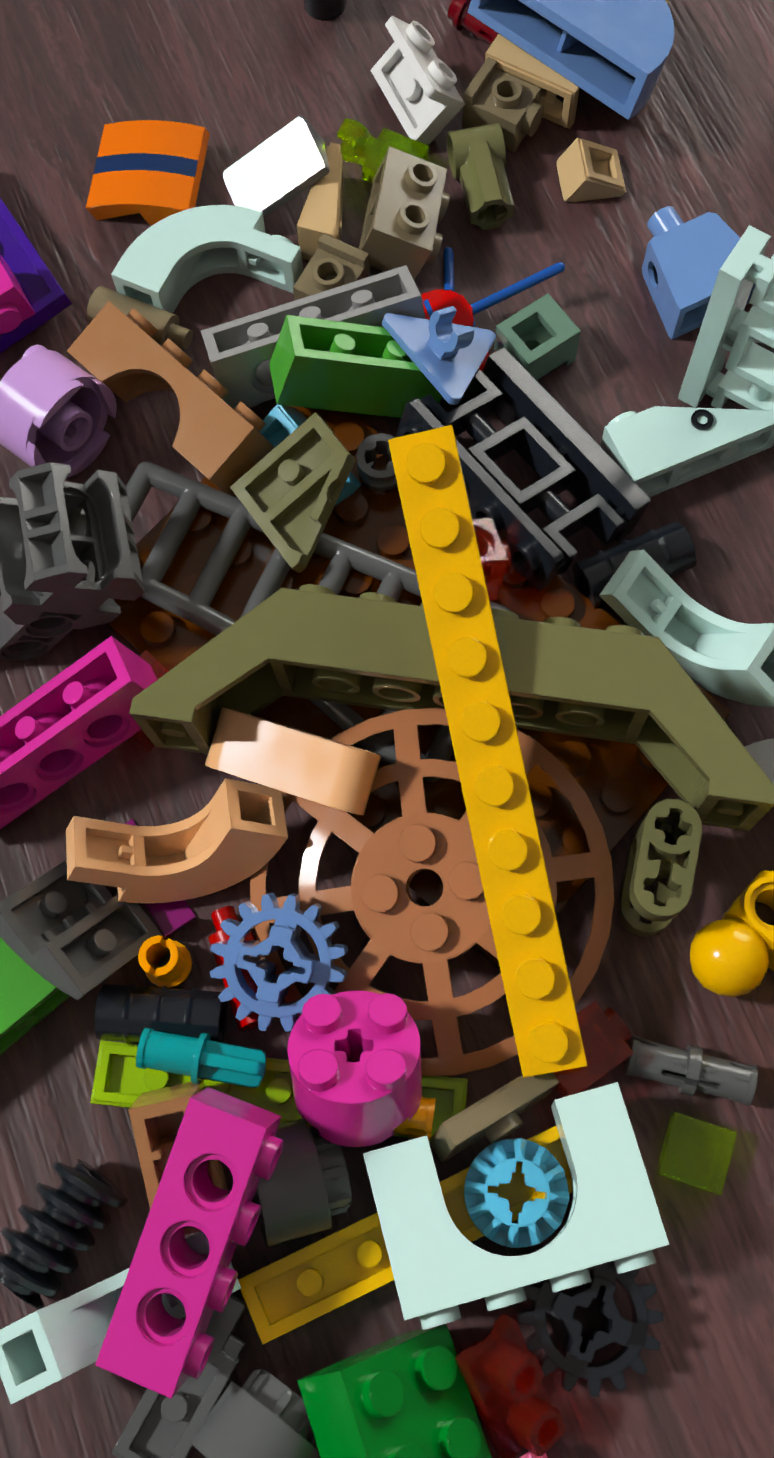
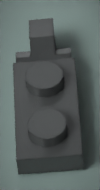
[111,1292,247,1458]

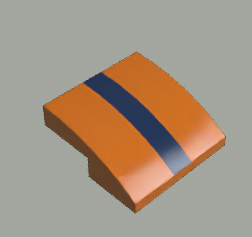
[86,120,210,226]

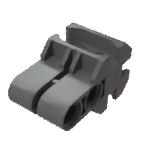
[0,462,145,661]

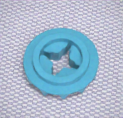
[464,1138,570,1248]

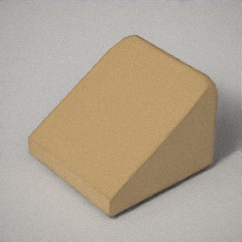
[556,138,626,202]

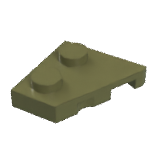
[230,412,356,573]

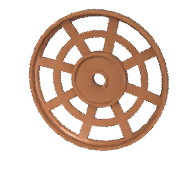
[250,708,614,1076]

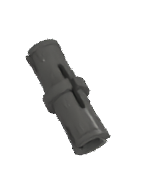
[624,1035,758,1106]

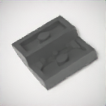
[0,860,163,1000]

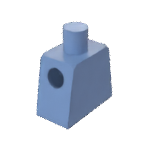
[642,206,755,340]

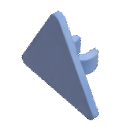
[382,306,496,405]

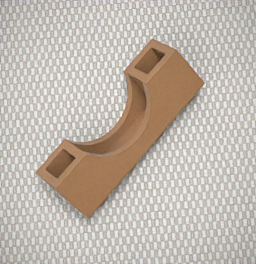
[67,301,275,496]

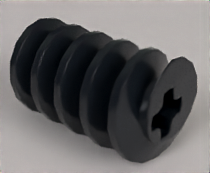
[0,1159,128,1309]

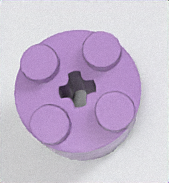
[0,344,117,477]

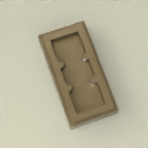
[429,1072,560,1163]

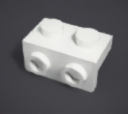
[370,16,465,149]

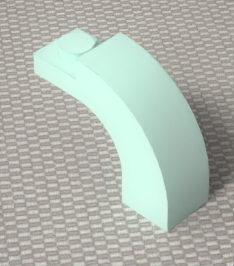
[111,205,303,313]
[599,550,774,707]
[0,1231,241,1404]

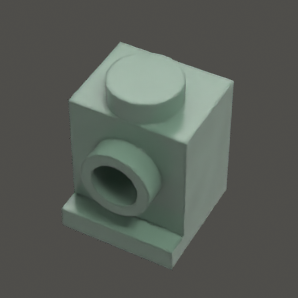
[493,293,581,380]

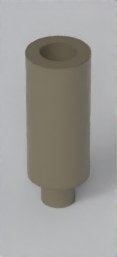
[87,286,193,350]

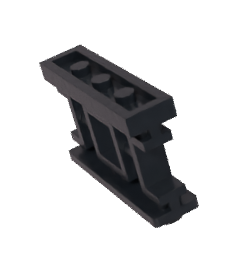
[397,347,651,591]

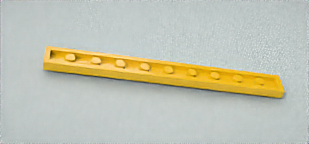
[388,425,587,1078]

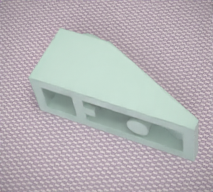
[600,406,774,497]

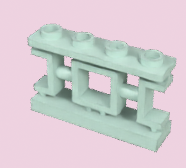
[678,225,774,410]

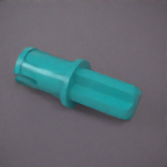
[136,1028,267,1088]

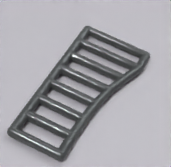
[126,462,512,782]

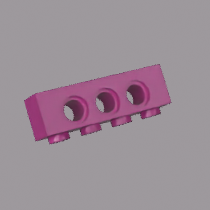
[0,636,158,829]
[95,1087,284,1399]

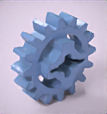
[210,893,348,1032]

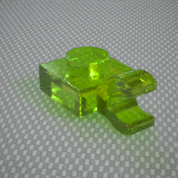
[337,118,429,183]

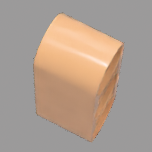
[205,707,381,815]

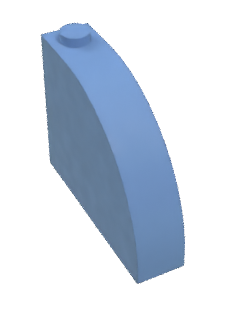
[467,0,674,120]

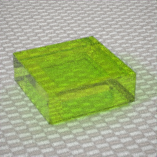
[656,1112,737,1196]

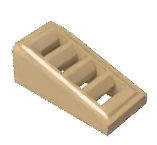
[485,34,580,129]
[297,142,344,261]

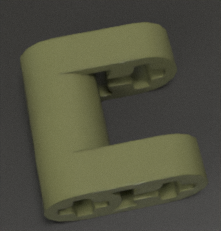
[617,799,702,937]

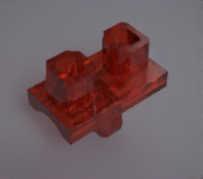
[455,1314,566,1458]

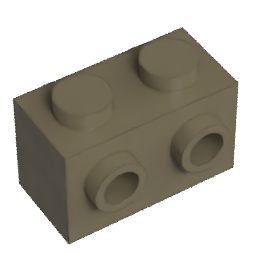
[358,146,450,281]

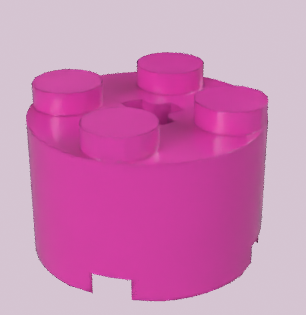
[288,991,422,1147]

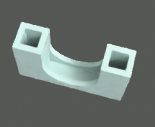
[363,1082,669,1330]

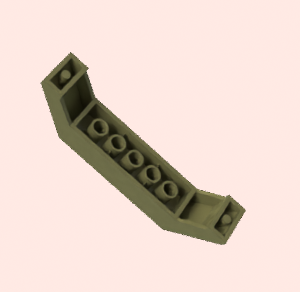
[129,584,774,831]

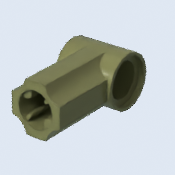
[447,123,514,230]

